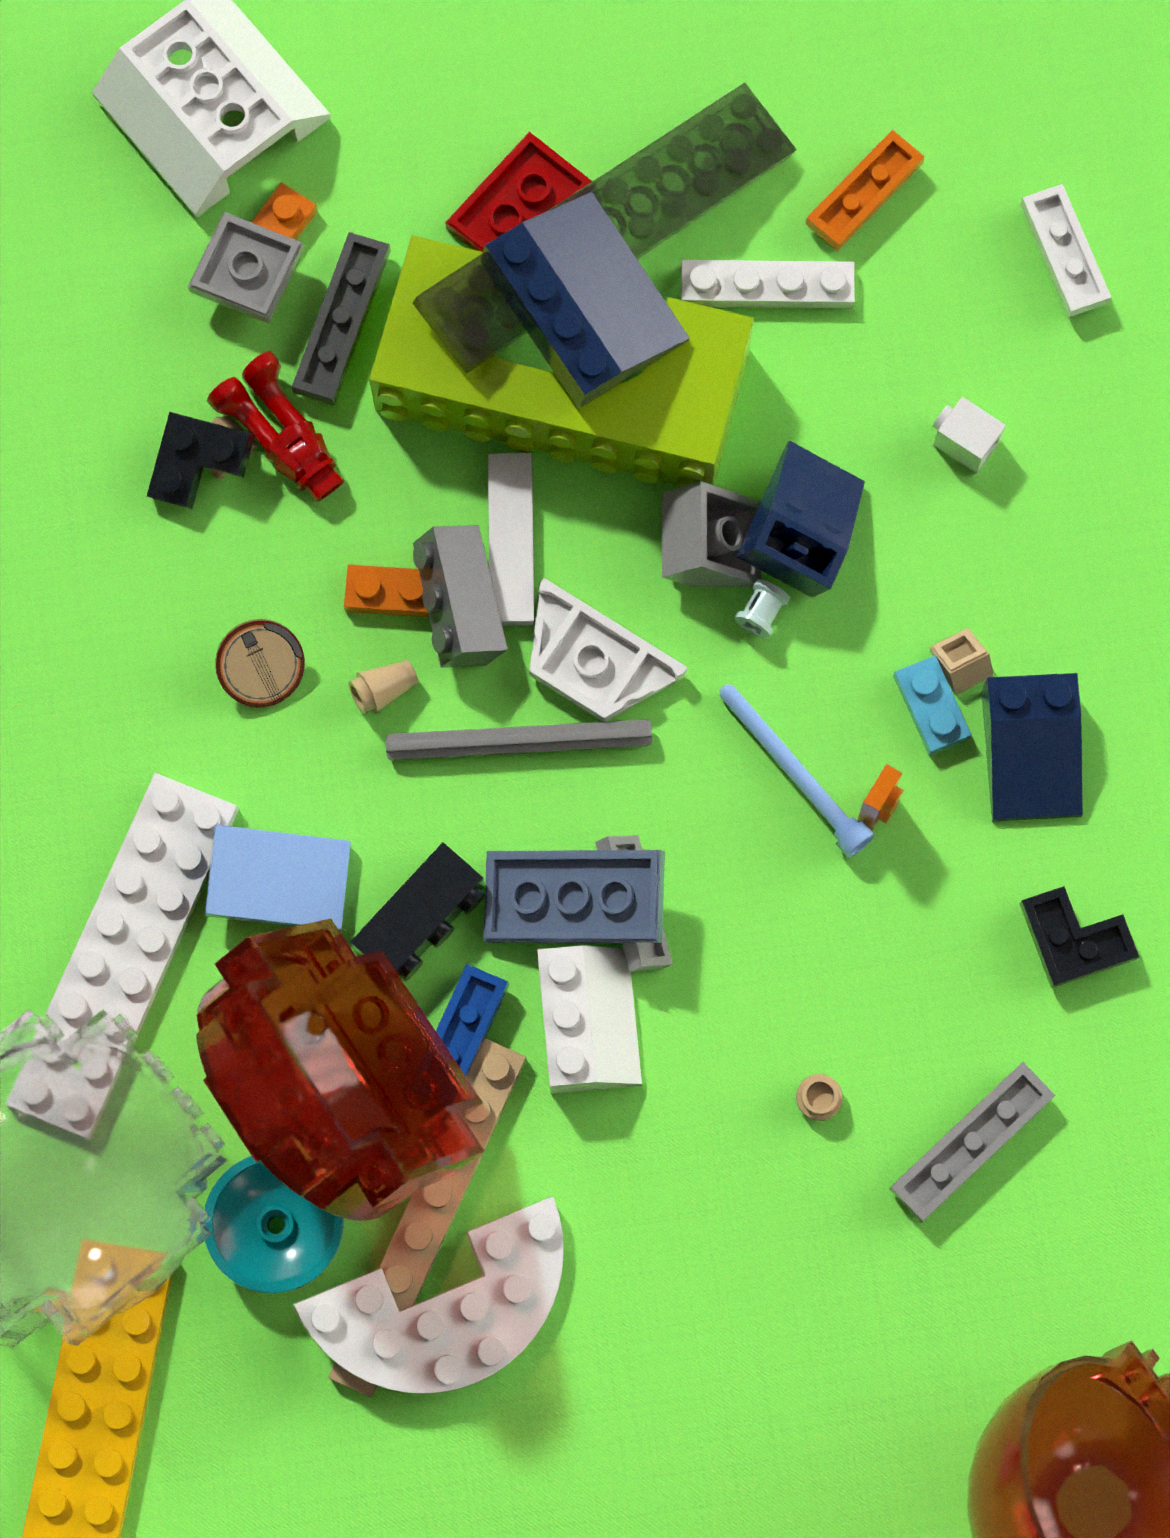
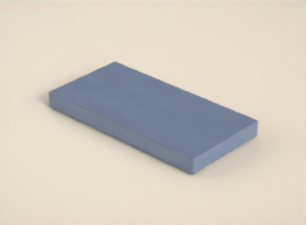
[483,850,665,943]

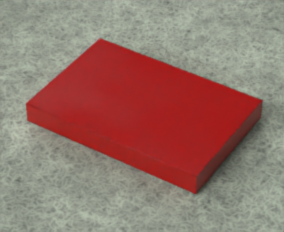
[445,131,594,252]

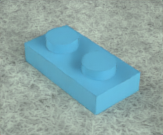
[893,655,971,756]

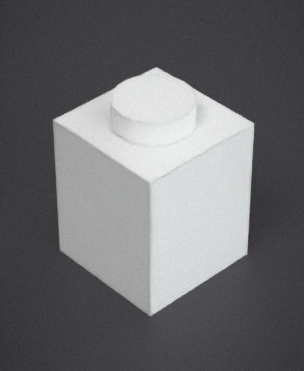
[933,396,1006,474]

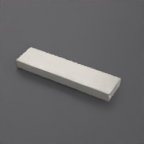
[488,453,534,626]

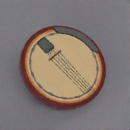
[215,619,305,707]

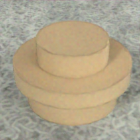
[796,1074,843,1121]

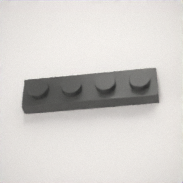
[292,232,391,405]

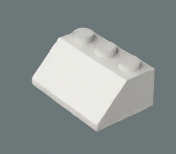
[537,945,642,1094]

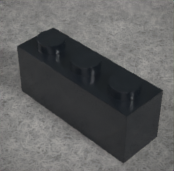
[350,842,485,986]

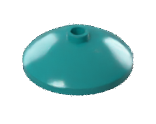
[203,1152,344,1294]

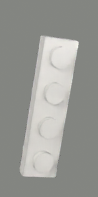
[681,260,855,309]

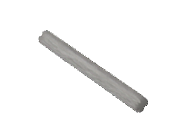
[386,719,652,761]

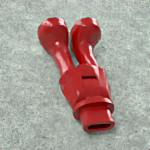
[207,351,344,502]

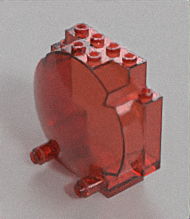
[196,918,485,1221]

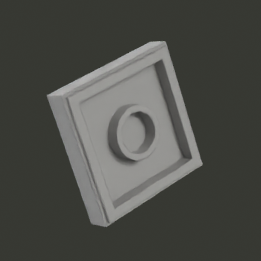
[188,212,304,324]

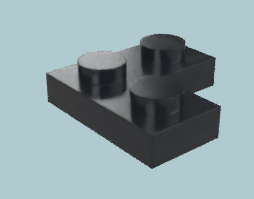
[147,412,255,509]
[1020,886,1139,988]

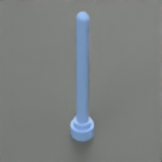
[720,684,875,858]

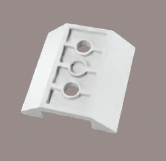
[92,0,331,218]

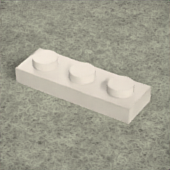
[1020,184,1111,318]

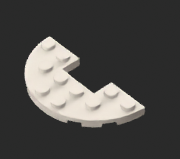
[293,1197,564,1393]

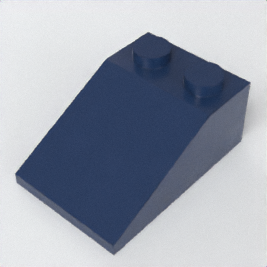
[981,673,1083,821]

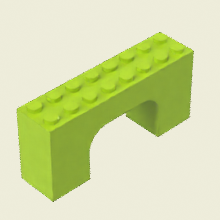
[369,235,754,488]

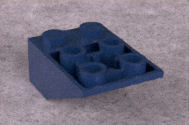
[736,441,865,598]

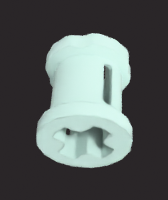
[735,579,790,638]

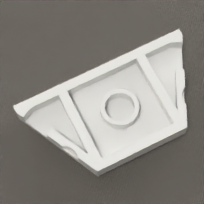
[529,578,688,722]

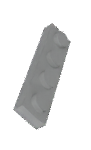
[889,1062,1055,1223]

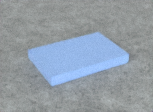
[205,825,351,932]

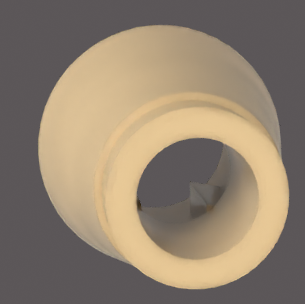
[348,660,418,714]

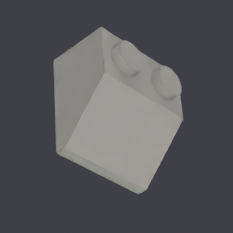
[662,481,761,587]

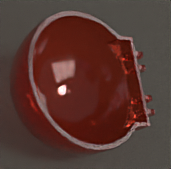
[967,1340,1170,1538]

